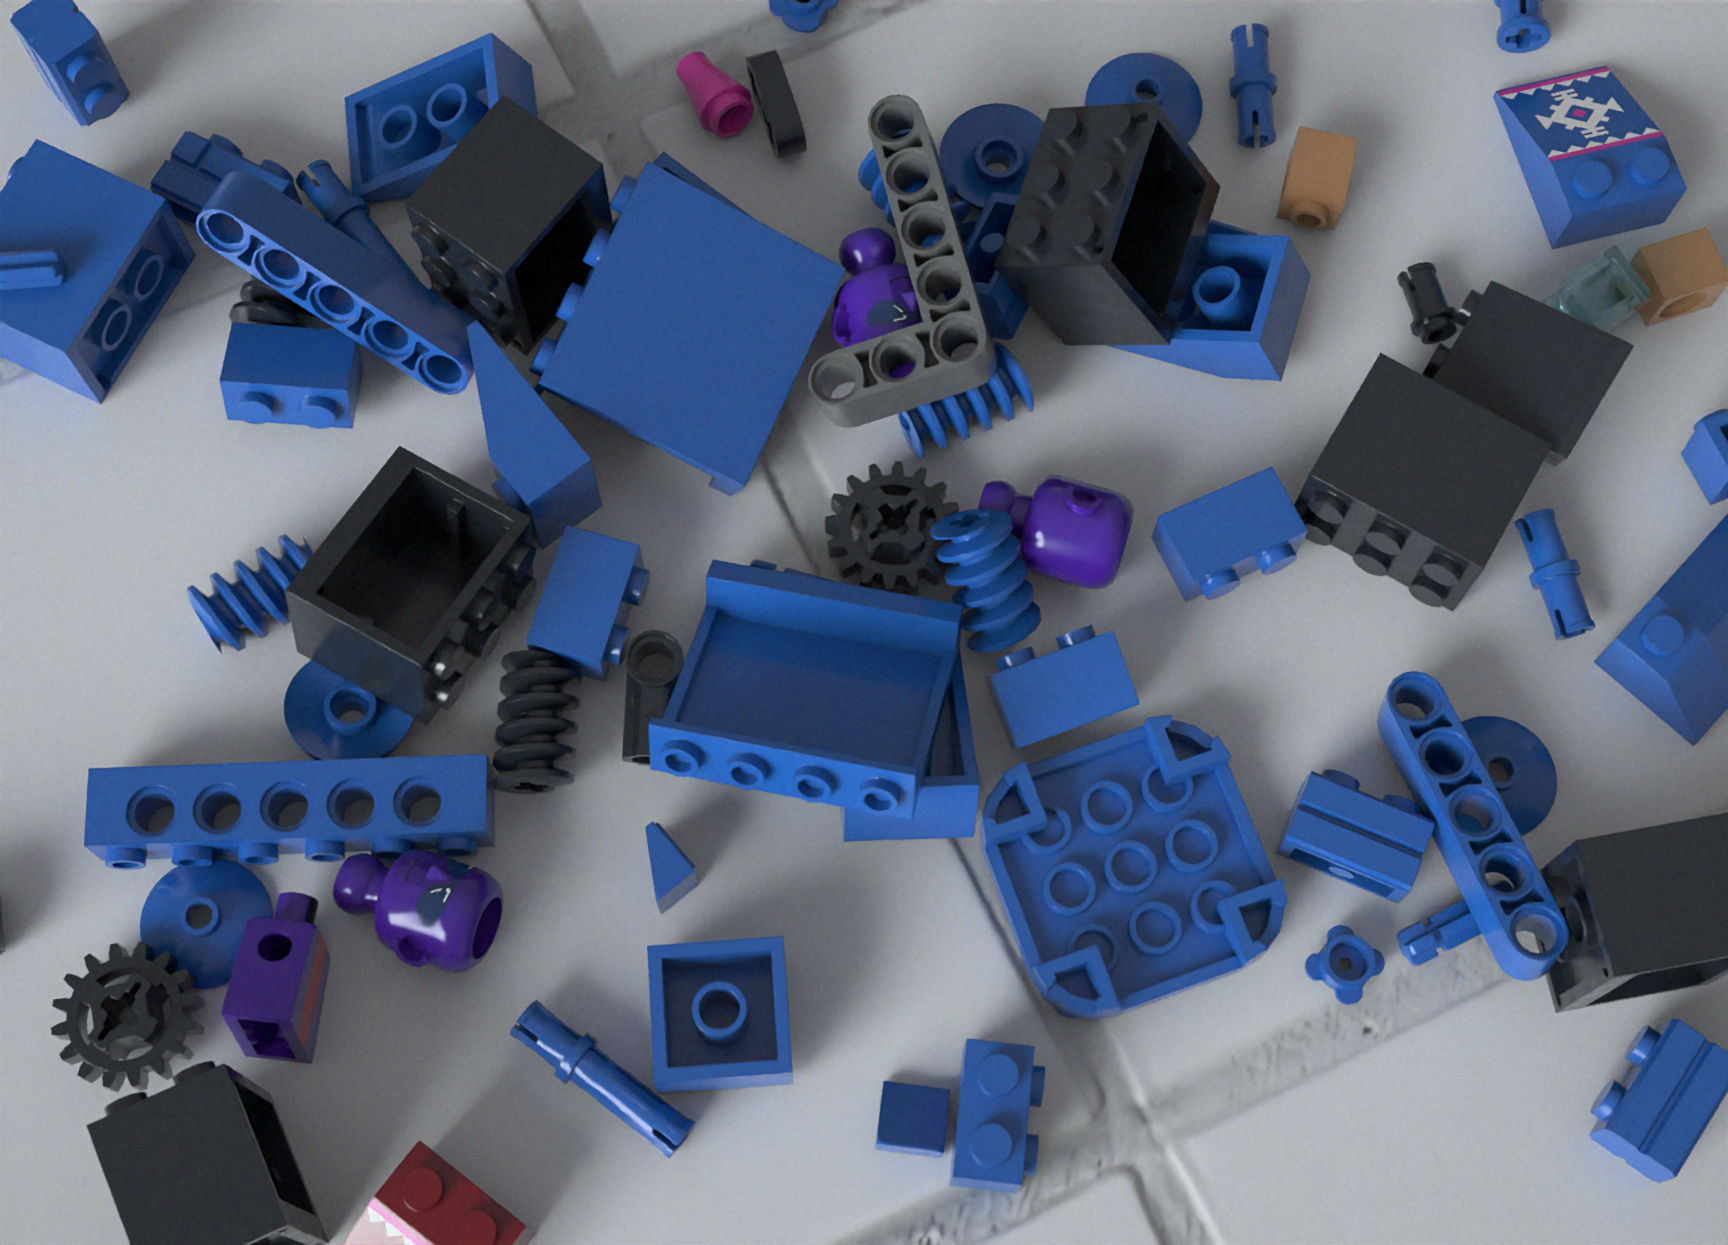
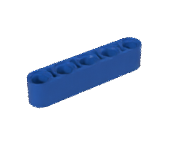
[196,171,484,395]
[1377,671,1569,981]

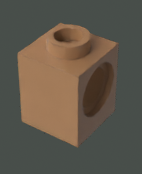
[1276,126,1359,230]
[1622,227,1728,327]

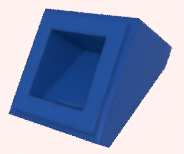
[645,821,699,914]
[875,1081,950,1158]

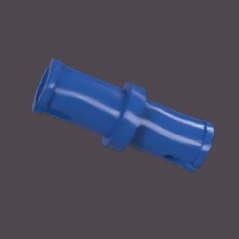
[1229,23,1277,148]
[1514,508,1596,640]

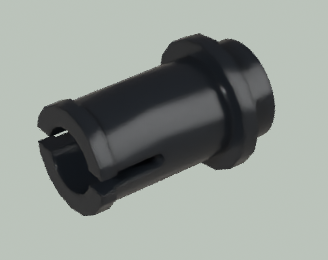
[1397,262,1458,344]

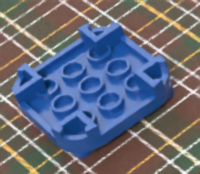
[979,715,1288,1020]

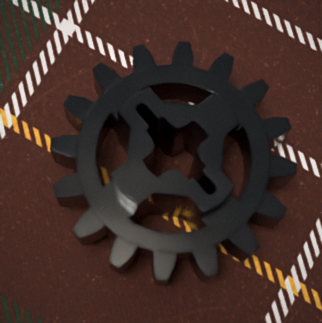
[825,461,959,596]
[51,942,206,1092]

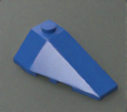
[1594,513,1728,746]

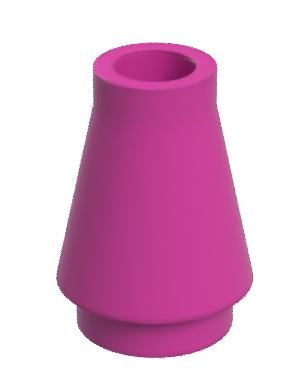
[676,51,754,138]

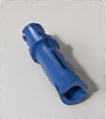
[296,159,423,285]
[510,1000,696,1159]

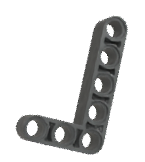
[808,94,997,428]

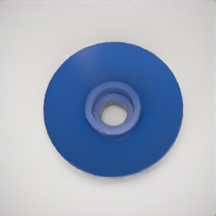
[1085,53,1202,143]
[939,103,1045,210]
[284,660,415,760]
[1428,716,1557,837]
[140,858,274,989]

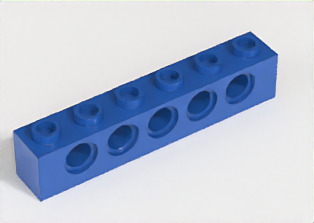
[84,754,495,870]

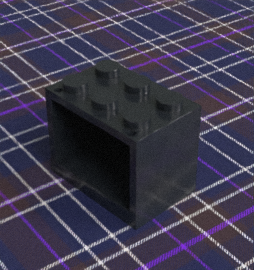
[404,95,613,356]
[994,101,1220,345]
[1294,352,1552,612]
[285,446,537,726]
[1534,812,1728,1013]
[86,1061,329,1245]

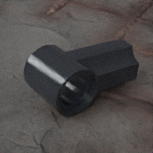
[622,630,684,766]

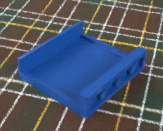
[528,162,846,496]
[649,559,964,820]

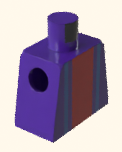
[221,892,330,1064]

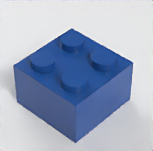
[647,936,794,1094]

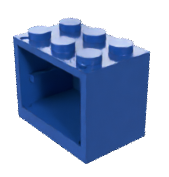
[0,139,196,404]

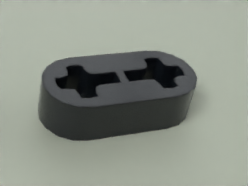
[746,49,807,159]

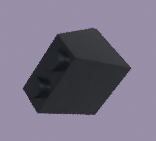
[1422,280,1634,467]

